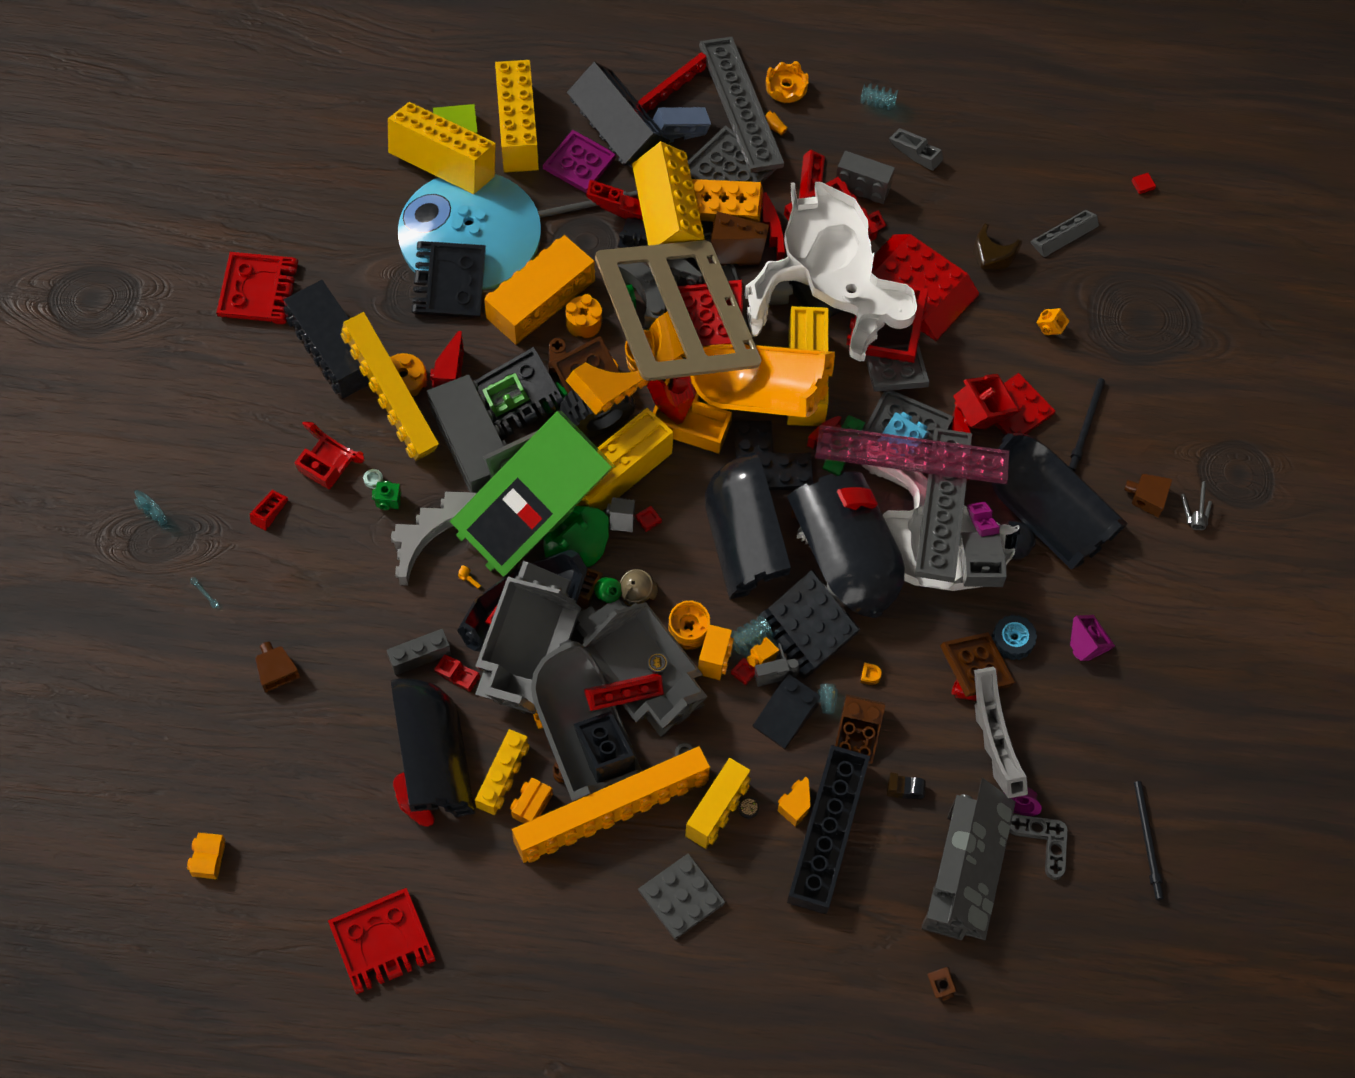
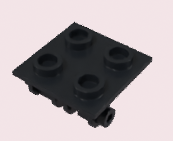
[617,217,648,248]

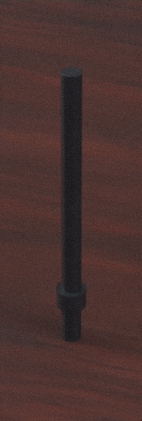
[1069,378,1105,472]
[1134,781,1164,900]

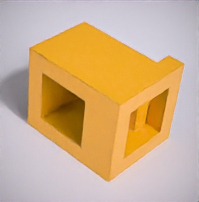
[747,637,779,668]

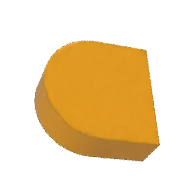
[860,662,882,685]

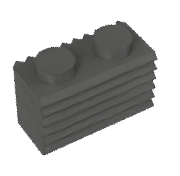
[606,497,635,532]

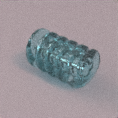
[860,83,898,111]
[731,616,773,655]

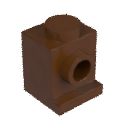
[927,967,957,1001]

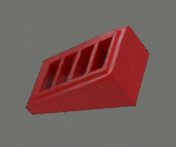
[250,490,288,530]

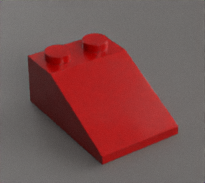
[430,331,464,388]

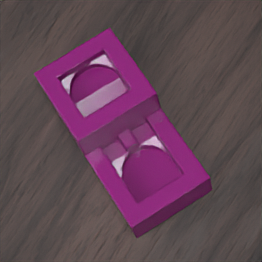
[967,502,1000,537]

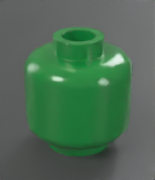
[594,577,622,603]

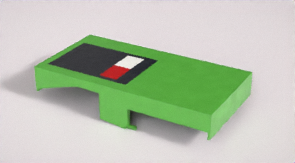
[450,411,616,577]

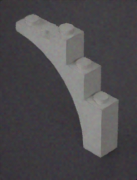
[391,492,477,585]
[974,667,1028,798]

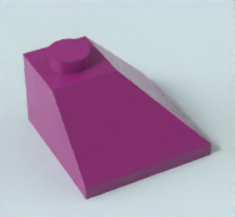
[1070,615,1115,661]

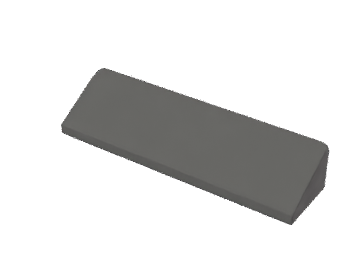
[1031,210,1099,257]

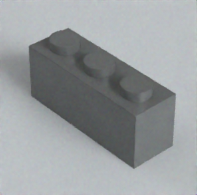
[386,629,451,676]

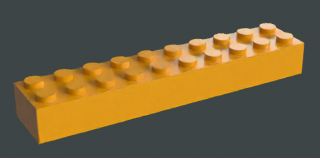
[512,746,710,863]

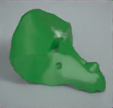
[544,506,609,567]

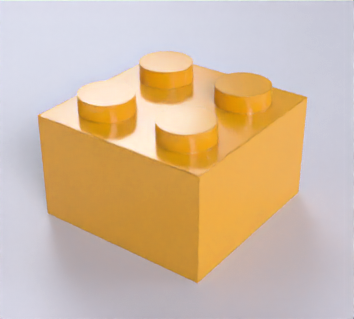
[698,624,734,680]

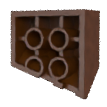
[708,211,769,266]

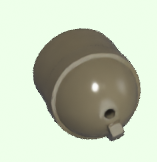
[620,569,658,606]

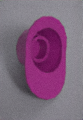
[1004,787,1042,816]

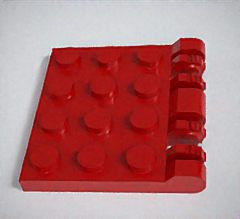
[216,252,299,324]
[328,888,436,995]

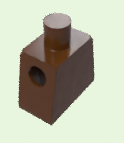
[1124,474,1172,517]
[255,642,300,692]

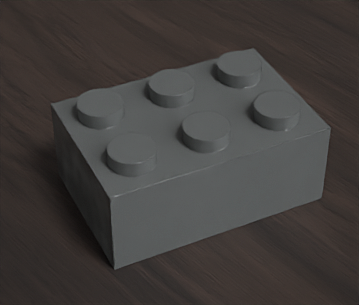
[836,151,895,204]

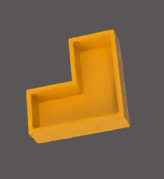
[653,378,732,454]

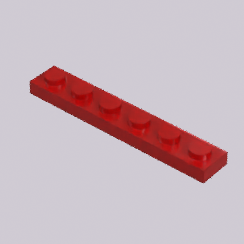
[638,52,707,112]

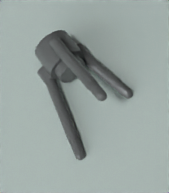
[1181,481,1212,530]

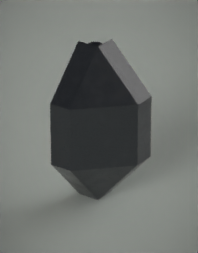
[457,550,587,652]

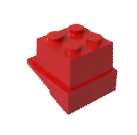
[953,374,1020,430]

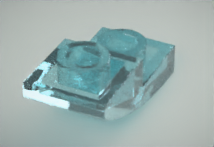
[134,490,168,526]

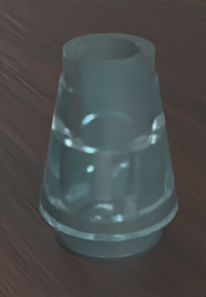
[818,684,838,714]

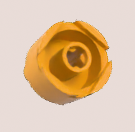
[565,294,602,338]

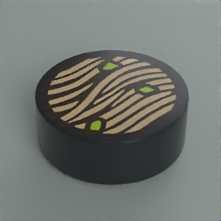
[739,797,759,819]

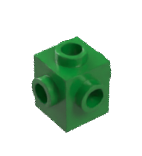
[372,481,402,510]

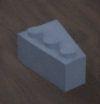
[653,107,711,143]

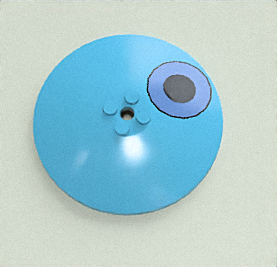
[398,174,541,290]

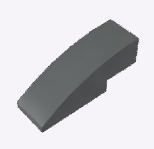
[889,128,943,171]

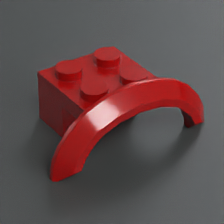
[294,422,365,490]

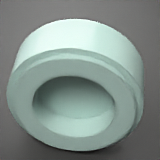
[363,469,383,489]

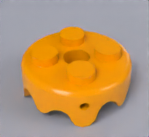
[765,61,809,103]
[390,353,427,397]

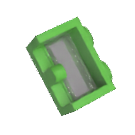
[482,373,530,417]

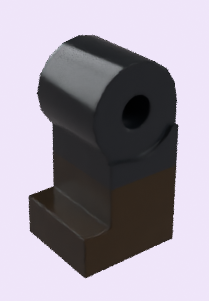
[887,772,926,799]

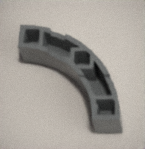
[618,262,665,329]

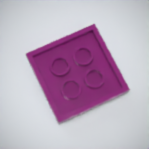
[543,130,616,193]

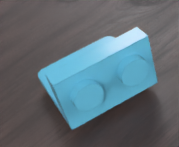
[877,411,931,459]

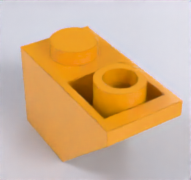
[777,777,810,827]

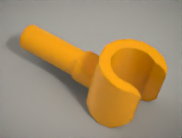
[458,565,481,589]

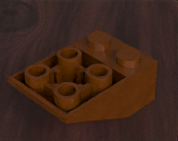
[835,694,885,764]

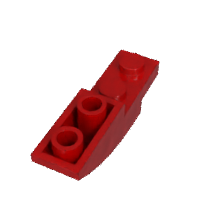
[586,180,643,220]

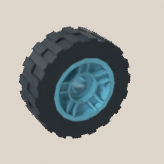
[992,615,1037,660]

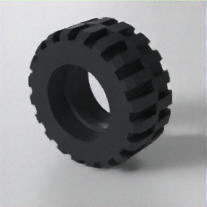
[560,390,636,438]

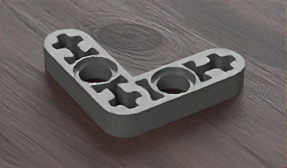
[1009,815,1067,880]

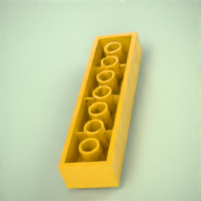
[341,312,439,461]

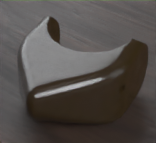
[973,223,1022,269]

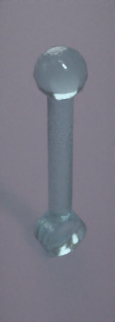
[190,577,219,608]

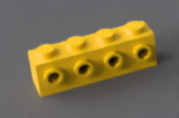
[475,729,530,815]

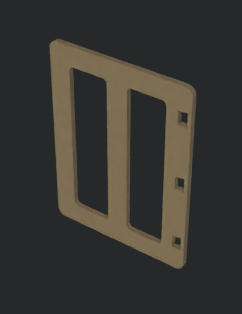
[595,240,762,381]

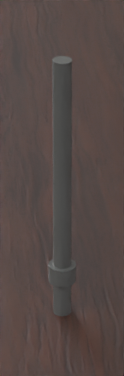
[538,191,638,218]

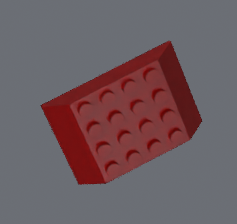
[871,234,979,341]

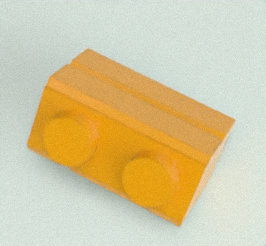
[510,778,553,823]

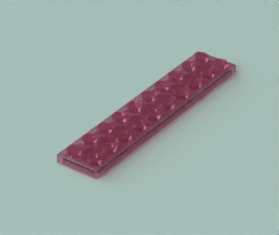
[815,425,1009,484]

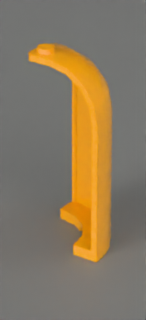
[690,344,835,417]

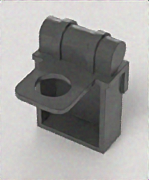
[754,643,799,687]

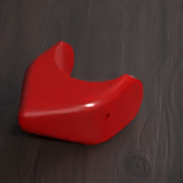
[647,376,697,424]
[393,772,435,827]

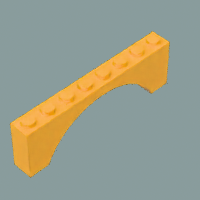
[566,311,687,415]

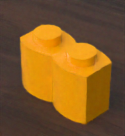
[187,832,226,879]

